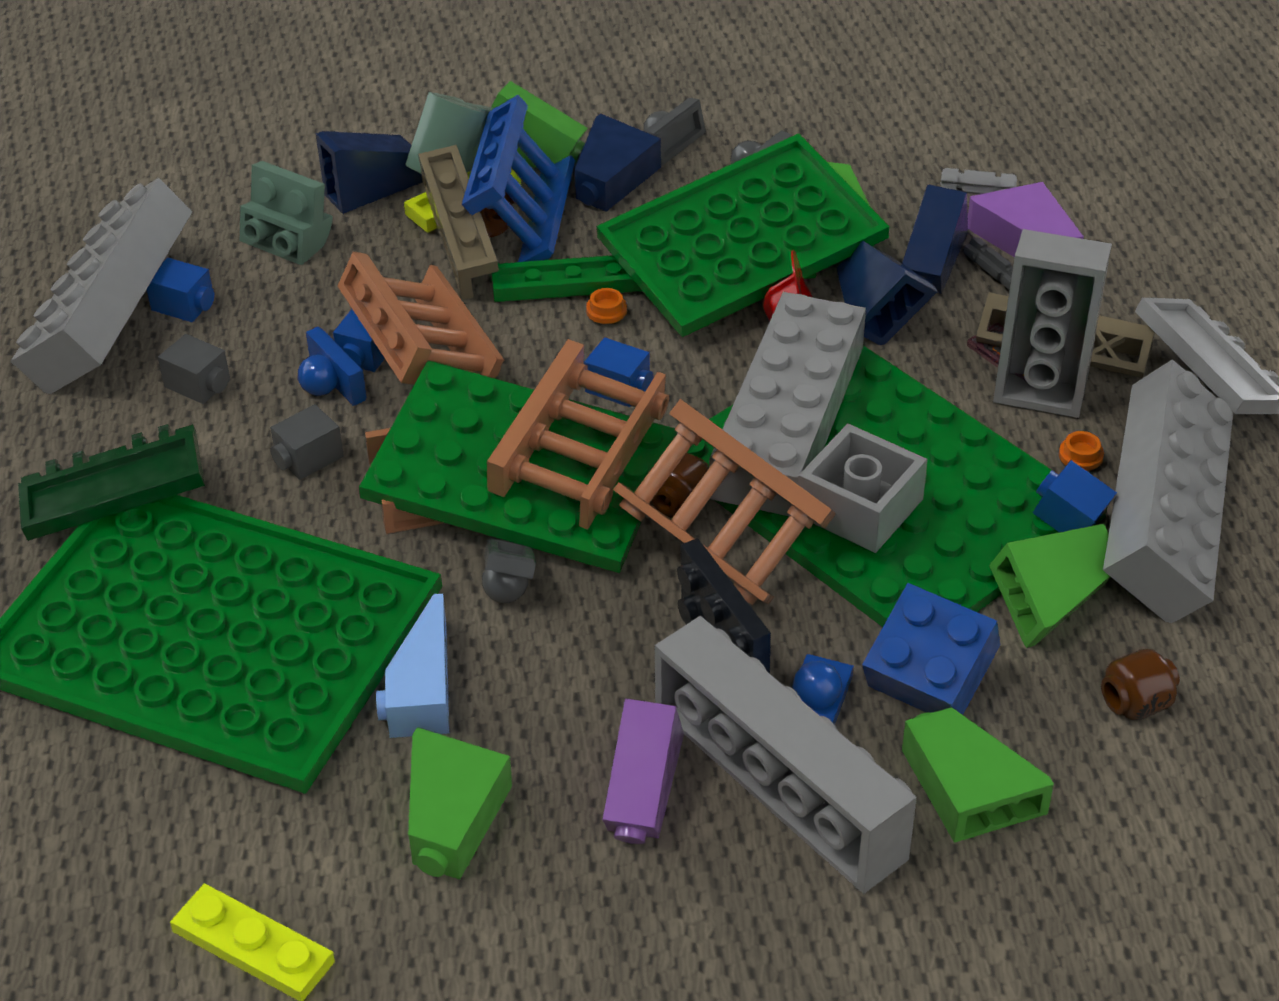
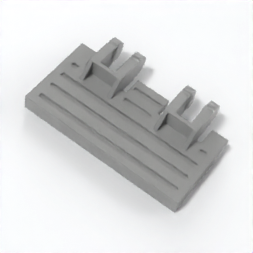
[1135,298,1279,414]

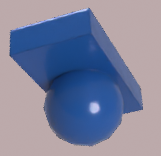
[297,326,367,406]
[793,654,854,725]

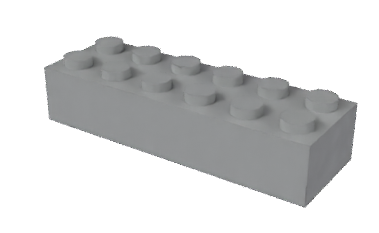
[10,178,192,394]
[709,292,866,516]
[1103,359,1233,623]
[655,616,917,894]

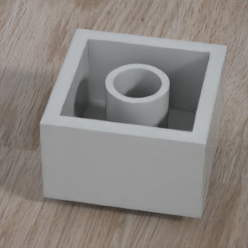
[798,423,928,553]

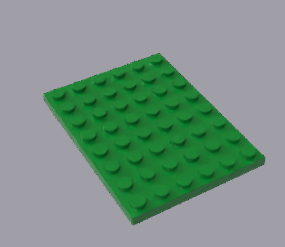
[687,345,1108,627]
[0,495,442,794]

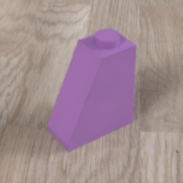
[968,182,1084,257]
[603,699,684,844]

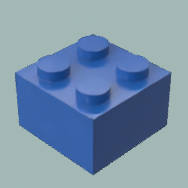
[862,583,1000,715]

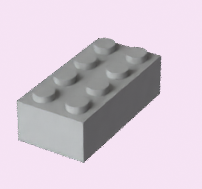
[993,229,1112,418]

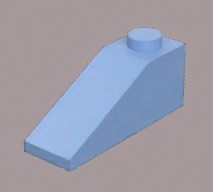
[376,594,449,738]

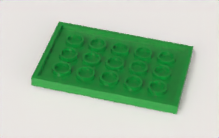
[596,133,890,338]
[359,360,677,573]

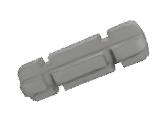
[940,168,1017,194]

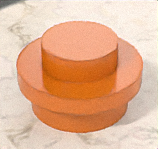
[586,288,627,324]
[1059,431,1104,471]

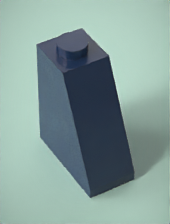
[575,113,661,212]
[316,131,423,214]
[902,184,968,294]
[837,240,937,345]

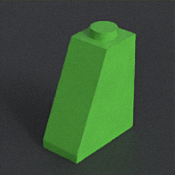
[491,81,588,168]
[989,524,1111,648]
[902,707,1054,843]
[408,727,512,880]

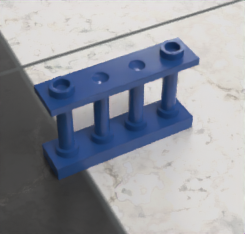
[462,95,575,262]

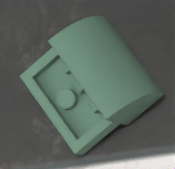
[405,92,495,173]
[239,161,333,265]

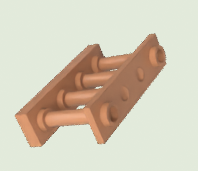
[338,252,504,385]
[487,339,669,529]
[613,399,836,605]

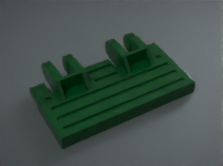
[18,424,205,541]

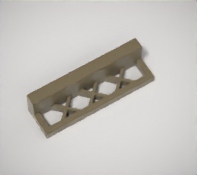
[418,145,499,300]
[976,292,1155,378]

